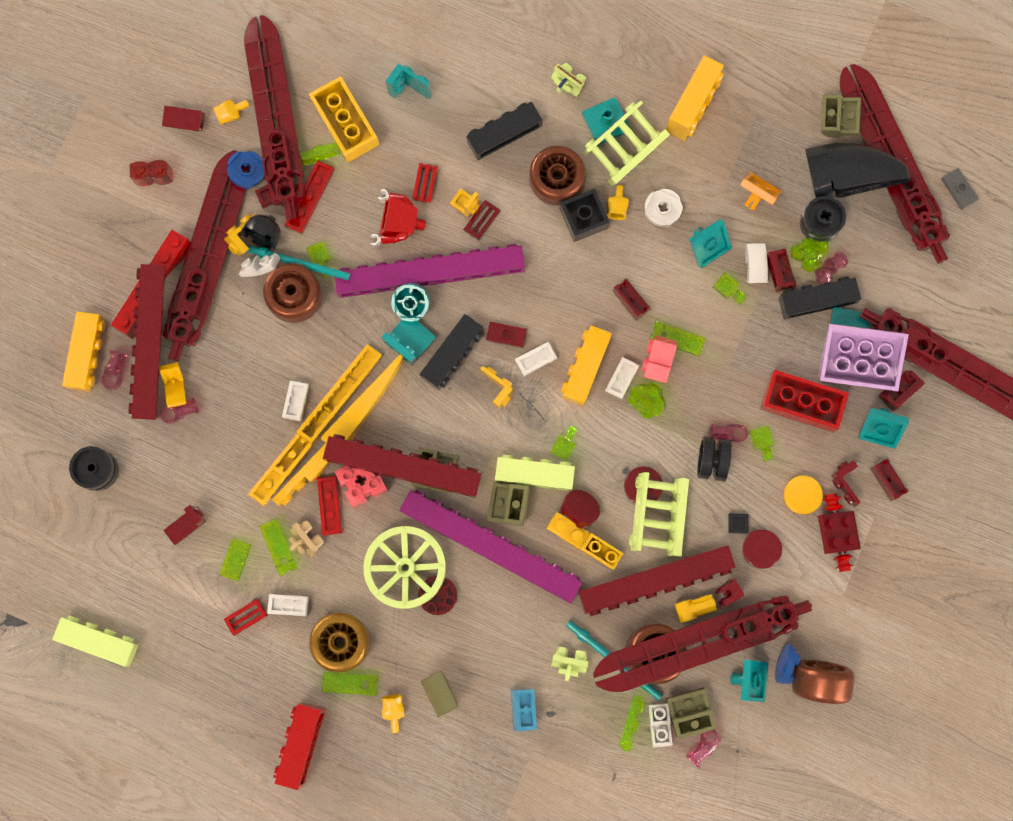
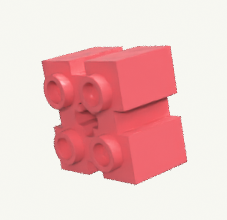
[642,335,677,383]
[335,466,388,508]

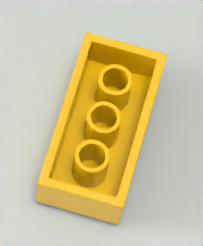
[666,55,725,141]
[309,76,379,163]

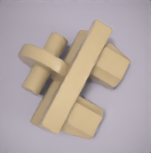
[289,520,324,558]

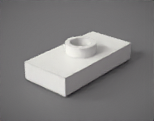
[515,342,557,376]
[605,357,640,400]
[282,380,310,422]
[267,594,309,616]

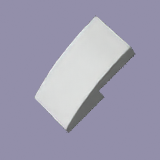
[745,243,768,283]
[239,253,280,277]
[648,704,673,748]

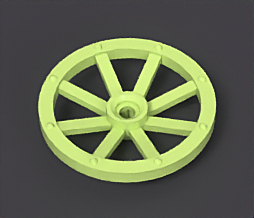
[363,526,446,609]

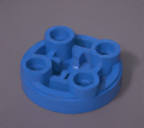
[775,644,800,684]

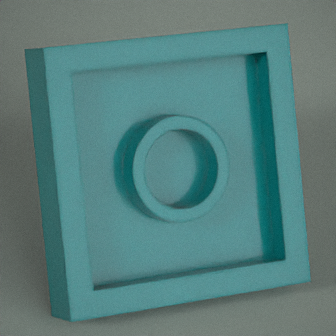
[582,97,631,146]
[689,219,732,269]
[858,408,909,449]
[730,660,768,702]

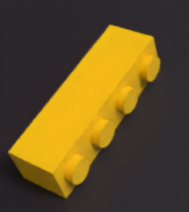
[62,311,105,392]
[560,325,612,407]

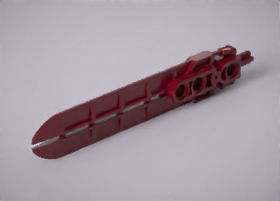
[244,15,305,221]
[839,64,950,264]
[163,150,250,362]
[859,308,1013,420]
[593,595,812,692]

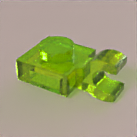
[306,241,331,277]
[712,272,746,305]
[550,425,577,461]
[749,426,774,462]

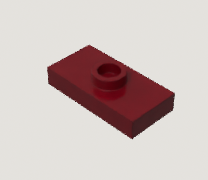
[486,322,527,348]

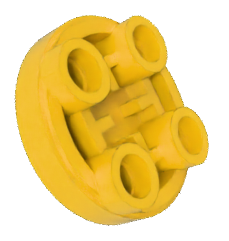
[783,476,823,515]

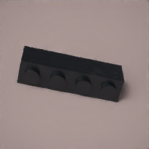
[466,101,542,161]
[778,276,861,320]
[419,314,484,391]

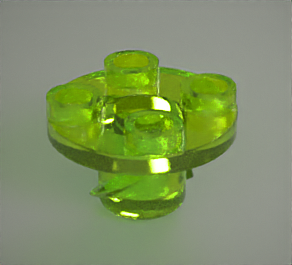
[790,238,829,272]
[628,382,666,419]

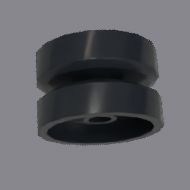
[799,196,846,243]
[697,436,732,482]
[69,446,119,491]

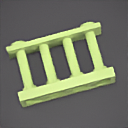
[583,101,670,186]
[629,472,689,557]

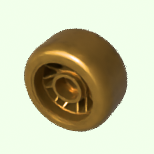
[309,612,370,673]

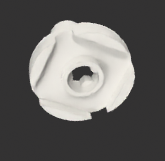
[644,189,683,227]

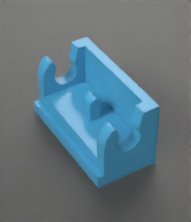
[510,689,537,731]

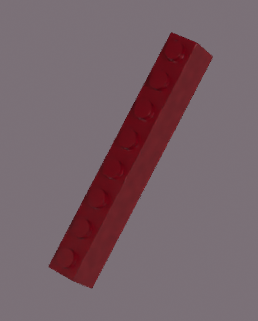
[128,264,166,420]
[322,434,482,498]
[578,545,736,617]

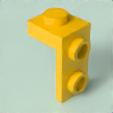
[450,189,480,218]
[224,213,257,256]
[159,362,187,408]
[480,366,513,409]

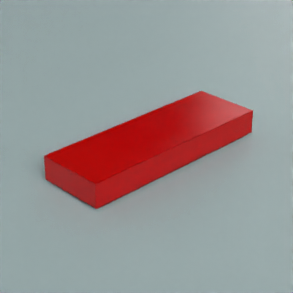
[317,476,342,536]

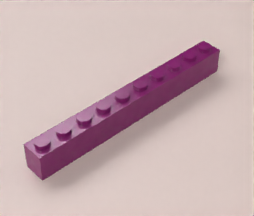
[335,244,525,298]
[399,489,582,604]

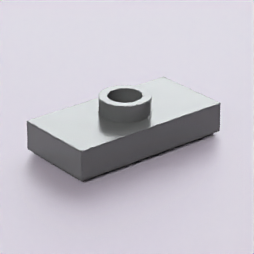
[941,168,979,210]

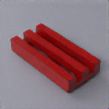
[412,163,438,203]
[224,599,268,636]

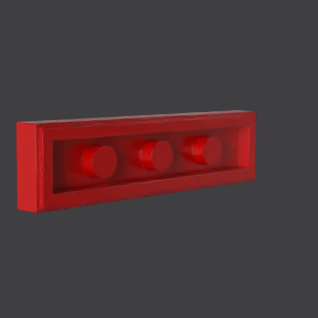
[284,160,335,234]

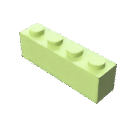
[495,455,575,491]
[52,615,139,667]

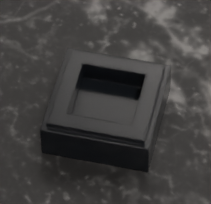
[728,513,748,534]

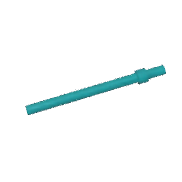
[246,245,350,280]
[566,620,663,701]

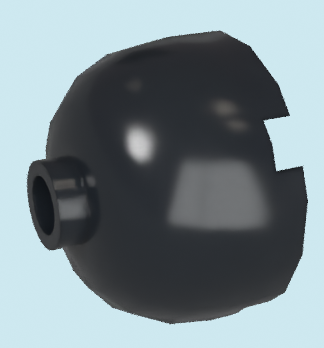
[242,214,281,249]

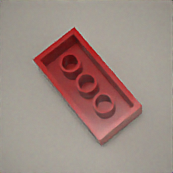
[760,369,849,433]
[273,702,326,790]

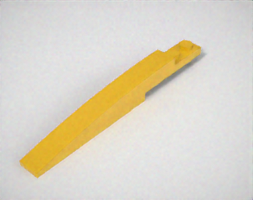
[248,344,382,507]
[272,355,404,507]

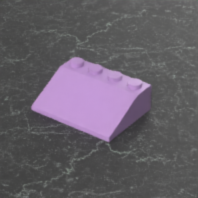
[818,323,909,391]

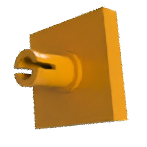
[740,172,782,210]

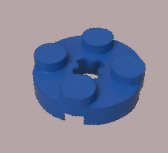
[227,151,264,190]

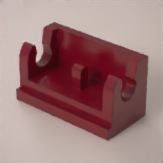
[162,106,205,132]
[767,249,797,292]
[613,278,651,321]
[879,370,926,411]
[870,458,909,501]
[715,578,745,607]

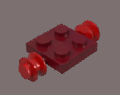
[818,493,861,572]

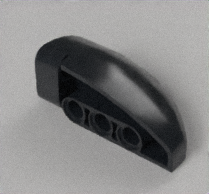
[805,143,911,198]

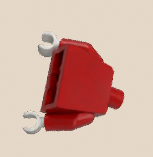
[370,189,426,247]

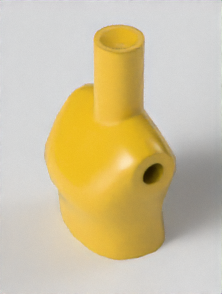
[213,99,249,125]
[607,185,629,220]
[381,694,405,733]

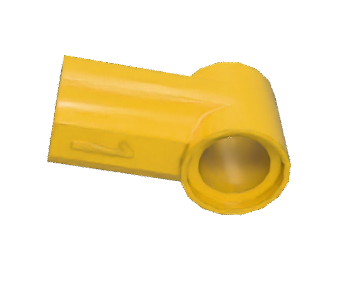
[675,594,717,623]

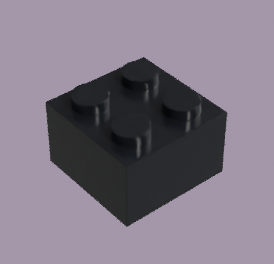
[559,189,610,242]

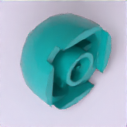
[391,283,430,322]

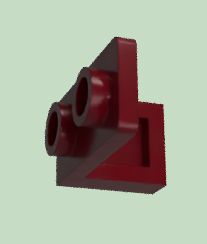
[831,460,861,507]
[164,505,206,545]

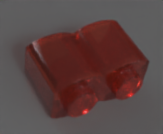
[130,160,173,186]

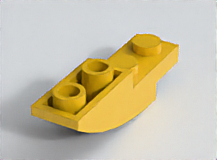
[546,512,624,570]

